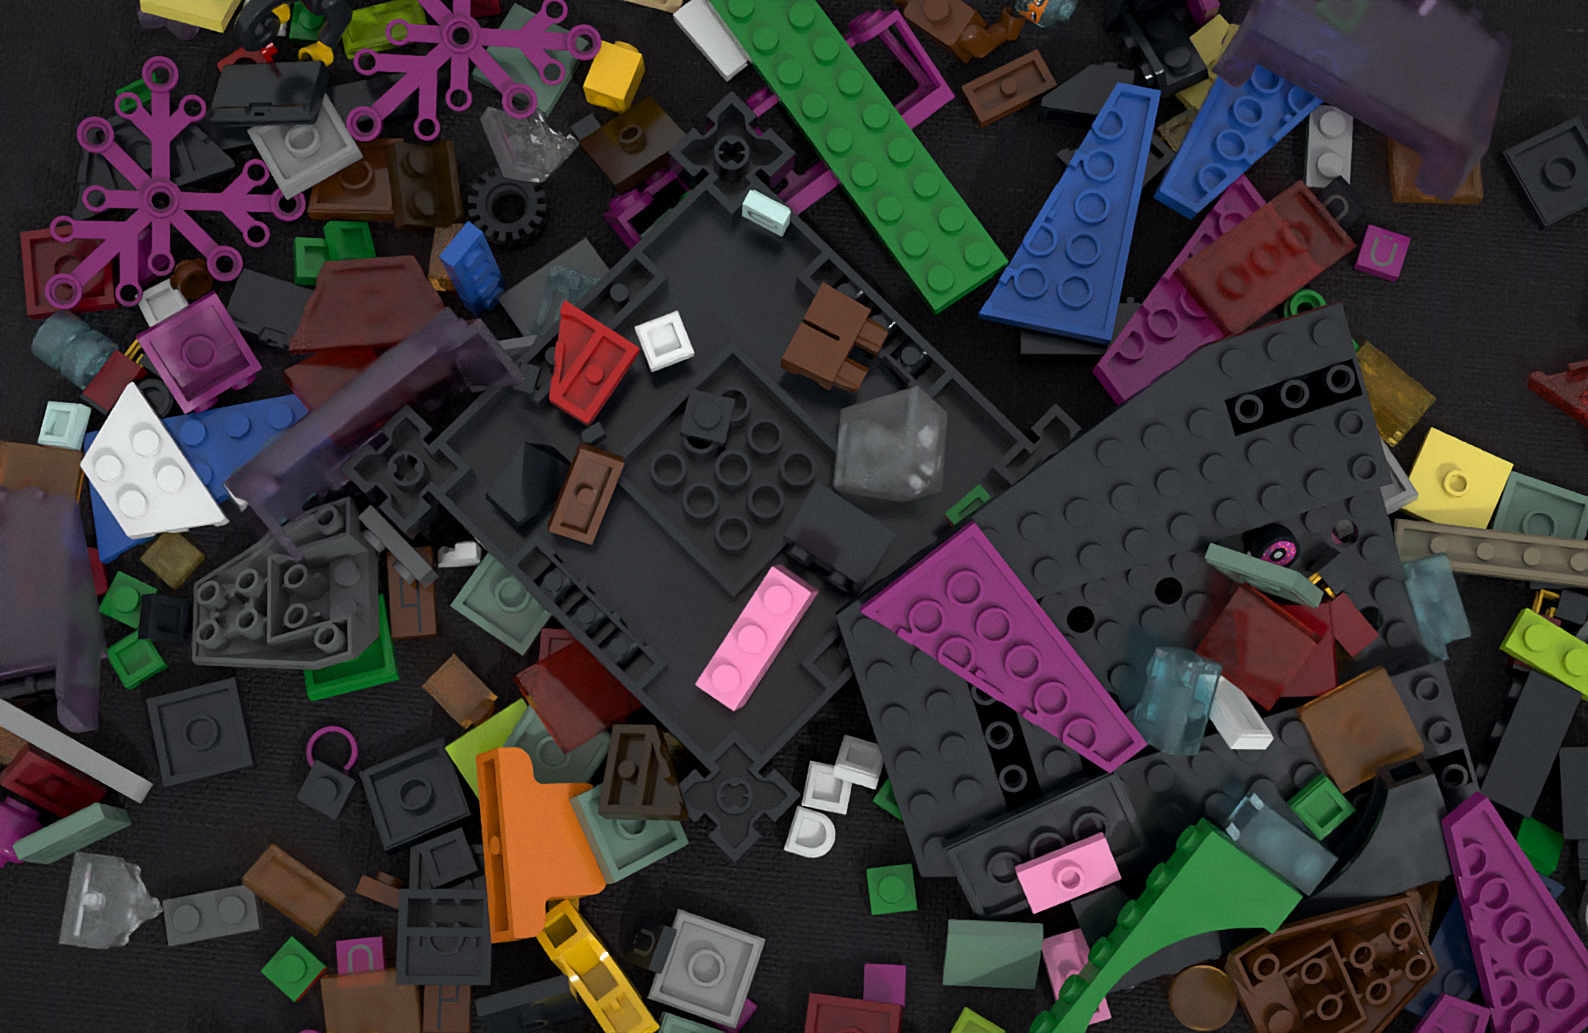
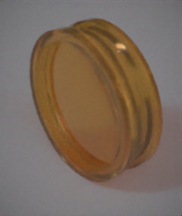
[1169,965,1237,1031]

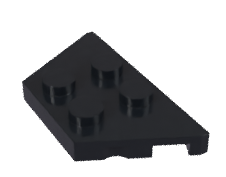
[73,101,238,221]

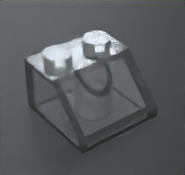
[833,386,948,502]

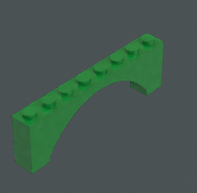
[1029,817,1303,1033]

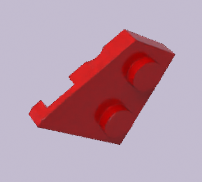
[549,300,640,427]

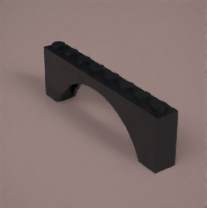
[1070,753,1453,994]

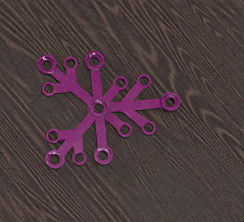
[346,0,602,142]
[45,56,306,310]

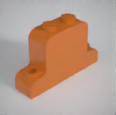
[476,747,606,943]

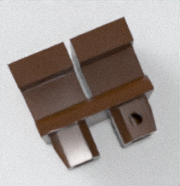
[780,282,889,393]

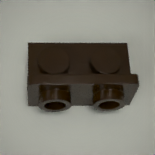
[385,139,464,235]

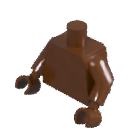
[893,0,1027,65]

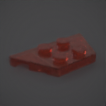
[289,255,462,355]

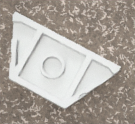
[80,382,230,539]

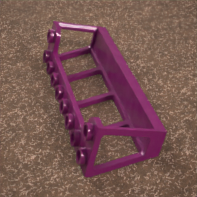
[603,8,955,250]

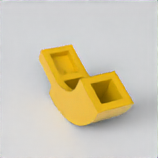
[536,899,660,1033]

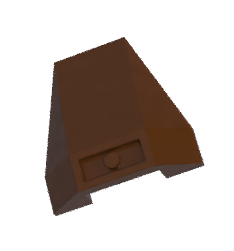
[1225,893,1440,1033]

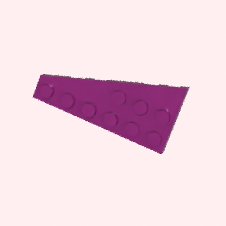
[1441,791,1588,1033]

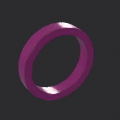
[306,726,359,771]

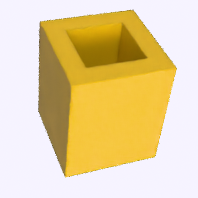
[583,40,645,114]

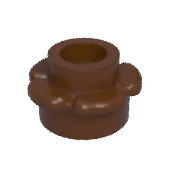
[170,258,213,299]

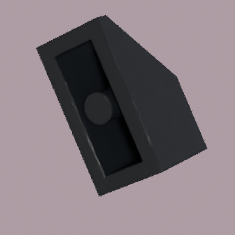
[1037,62,1135,130]

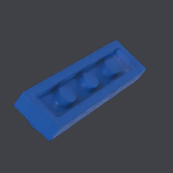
[439,221,506,318]

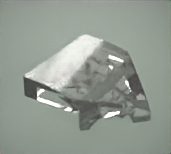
[480,107,579,182]
[59,851,163,950]

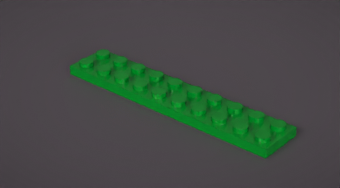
[705,0,1009,315]

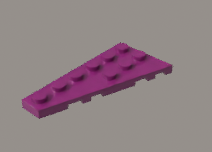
[1092,173,1320,406]
[859,520,1148,773]

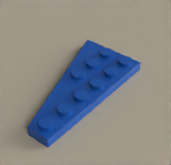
[1153,0,1373,220]
[978,82,1161,345]
[83,385,354,564]

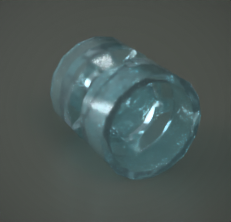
[31,309,119,390]

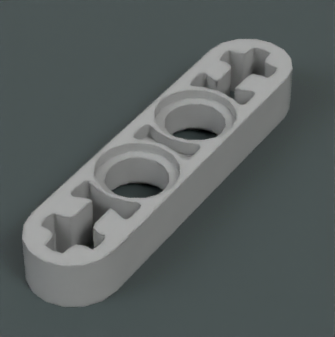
[0,698,153,804]

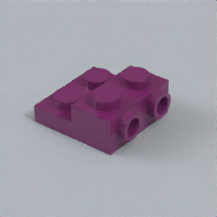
[135,290,262,414]

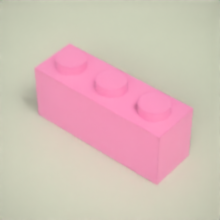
[695,565,820,711]

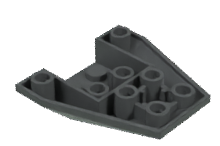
[192,496,379,670]

